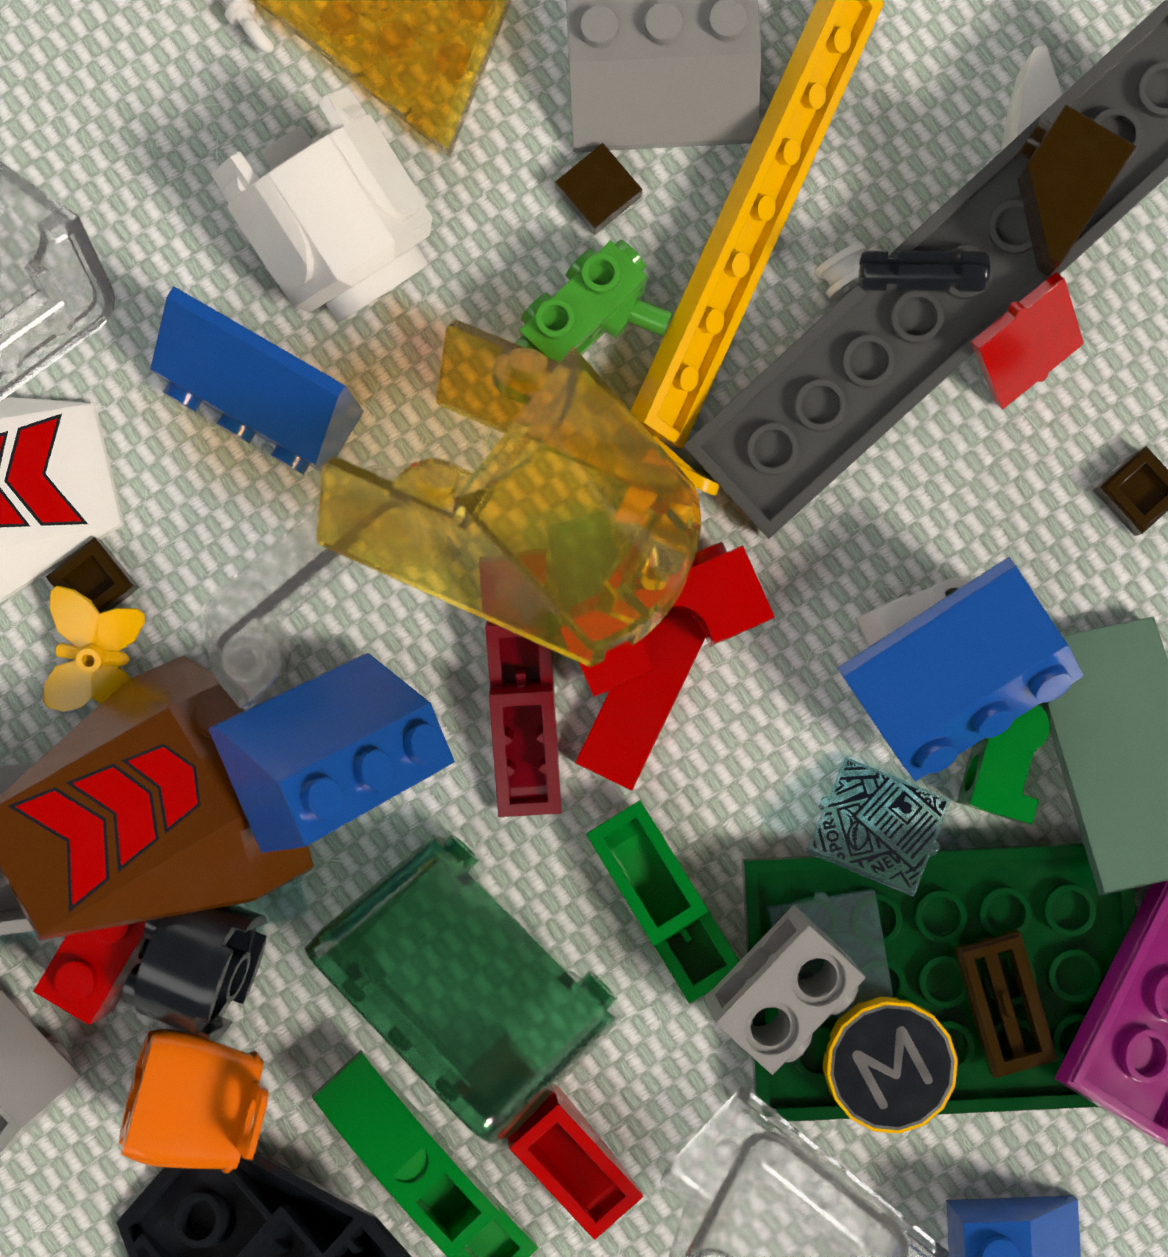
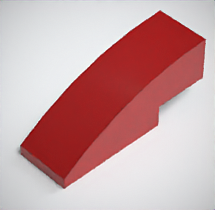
[461,1031,644,1240]

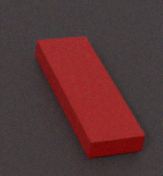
[575,611,705,791]

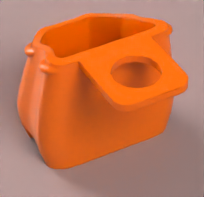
[119,1029,269,1173]

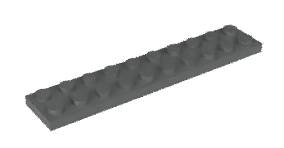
[683,0,1168,539]

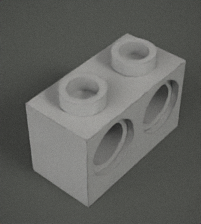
[704,905,866,1075]

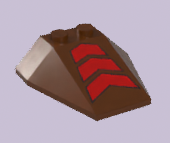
[0,655,314,940]

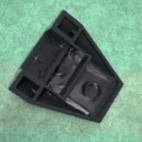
[116,1150,412,1257]

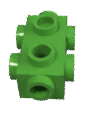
[512,239,673,380]

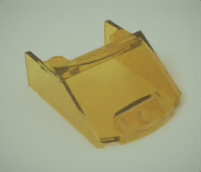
[316,319,701,667]

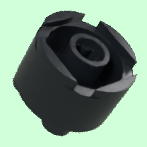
[122,905,267,1041]

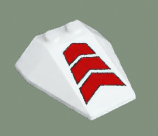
[0,397,124,603]

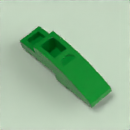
[312,1050,538,1257]

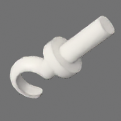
[222,0,274,53]

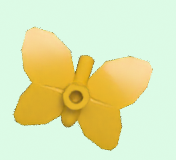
[43,586,145,712]

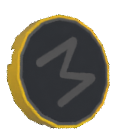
[823,997,958,1134]

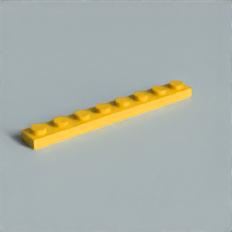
[627,0,884,449]

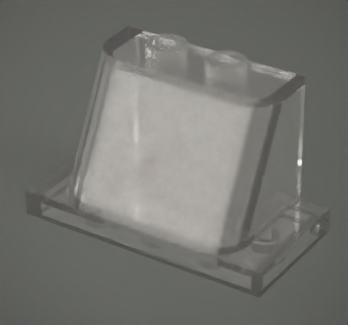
[660,1085,949,1257]

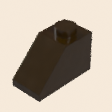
[1018,105,1136,276]

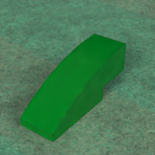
[586,800,739,1004]

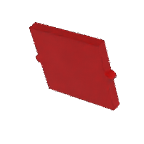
[971,272,1084,410]

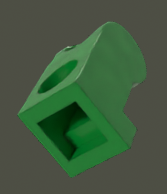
[956,705,1050,824]

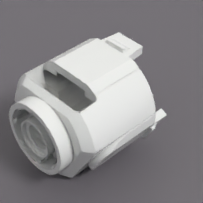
[211,86,433,323]

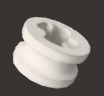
[814,242,867,300]

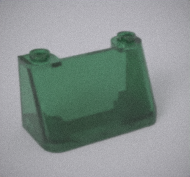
[305,834,623,1143]

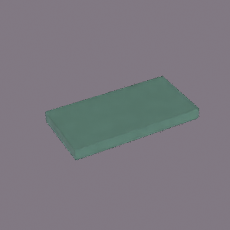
[1042,616,1168,895]

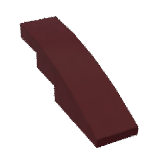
[481,549,562,817]

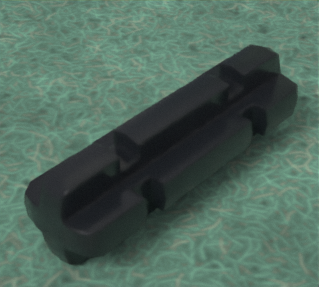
[858,251,990,292]

